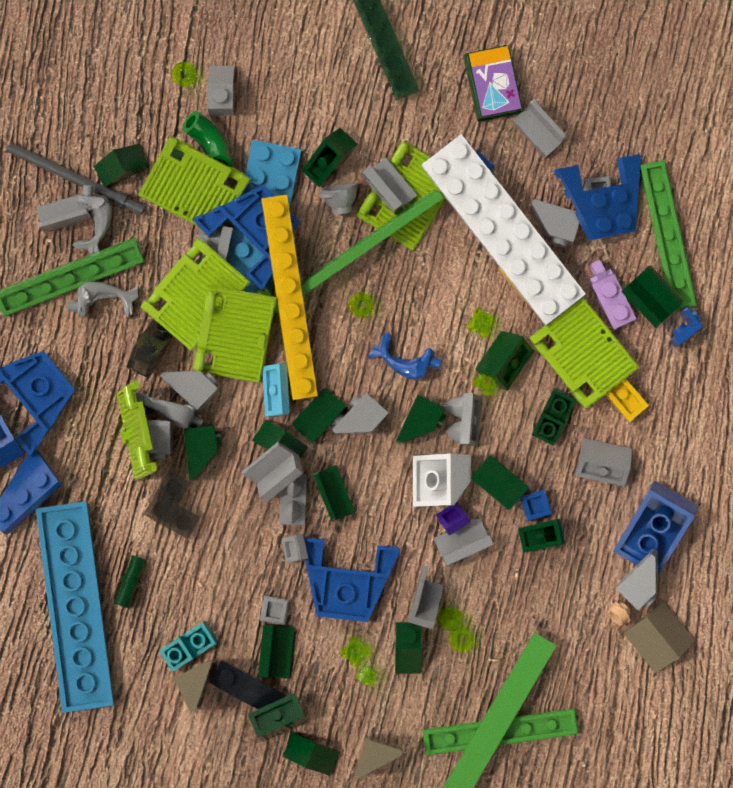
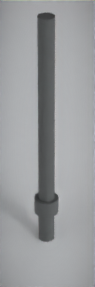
[7,143,146,215]

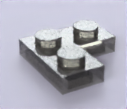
[144,470,201,539]

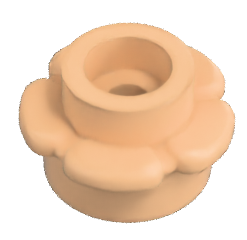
[607,602,631,626]

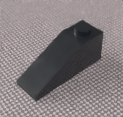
[209,659,288,709]

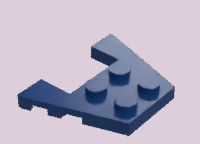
[554,154,641,241]
[193,185,300,291]
[0,351,76,457]
[304,538,400,622]

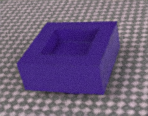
[436,502,471,536]

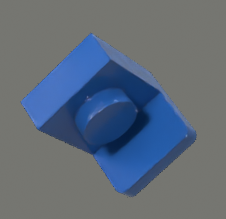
[670,307,703,348]

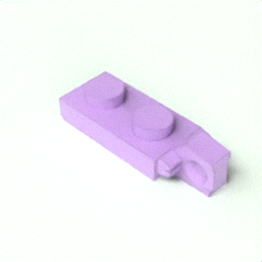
[589,260,636,330]

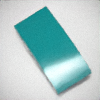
[159,621,219,672]

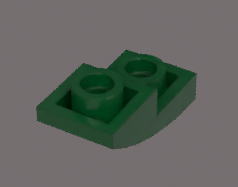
[531,388,577,446]

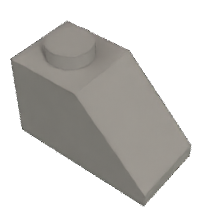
[207,66,235,116]
[530,199,579,248]
[160,371,219,413]
[147,420,174,460]
[616,548,658,610]

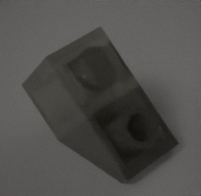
[126,319,173,379]

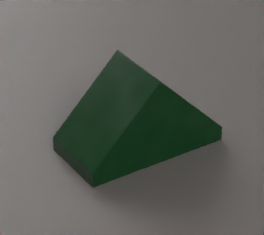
[94,144,150,188]
[252,420,308,459]
[518,519,565,553]
[283,732,340,776]

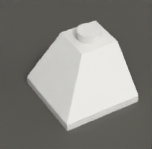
[413,454,471,507]

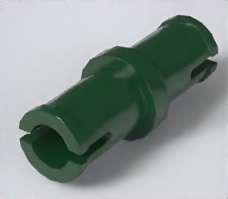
[114,555,147,609]

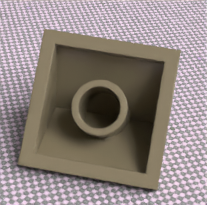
[623,601,695,673]
[174,660,215,713]
[355,736,403,780]

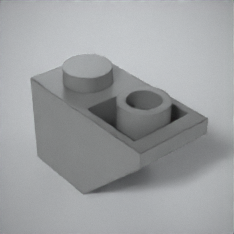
[332,393,389,435]

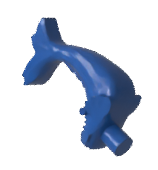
[368,332,443,381]

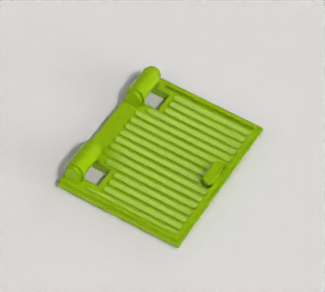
[138,136,251,229]
[356,141,446,251]
[140,237,250,351]
[193,285,277,383]
[529,297,640,409]
[116,380,157,481]

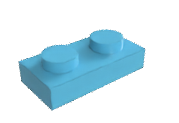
[262,363,290,417]

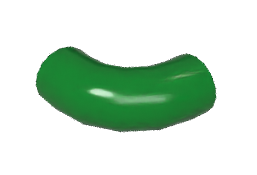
[182,111,233,167]

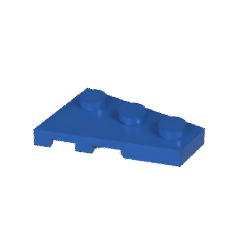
[0,449,63,535]

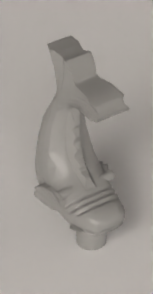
[72,184,112,254]
[67,282,138,319]
[136,392,204,429]

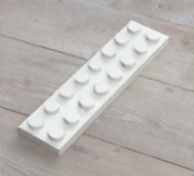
[421,134,586,325]

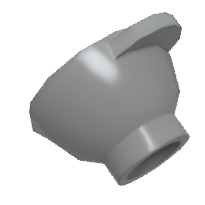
[319,183,357,215]

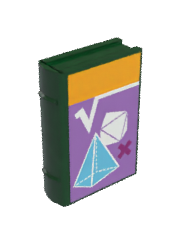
[463,45,523,122]

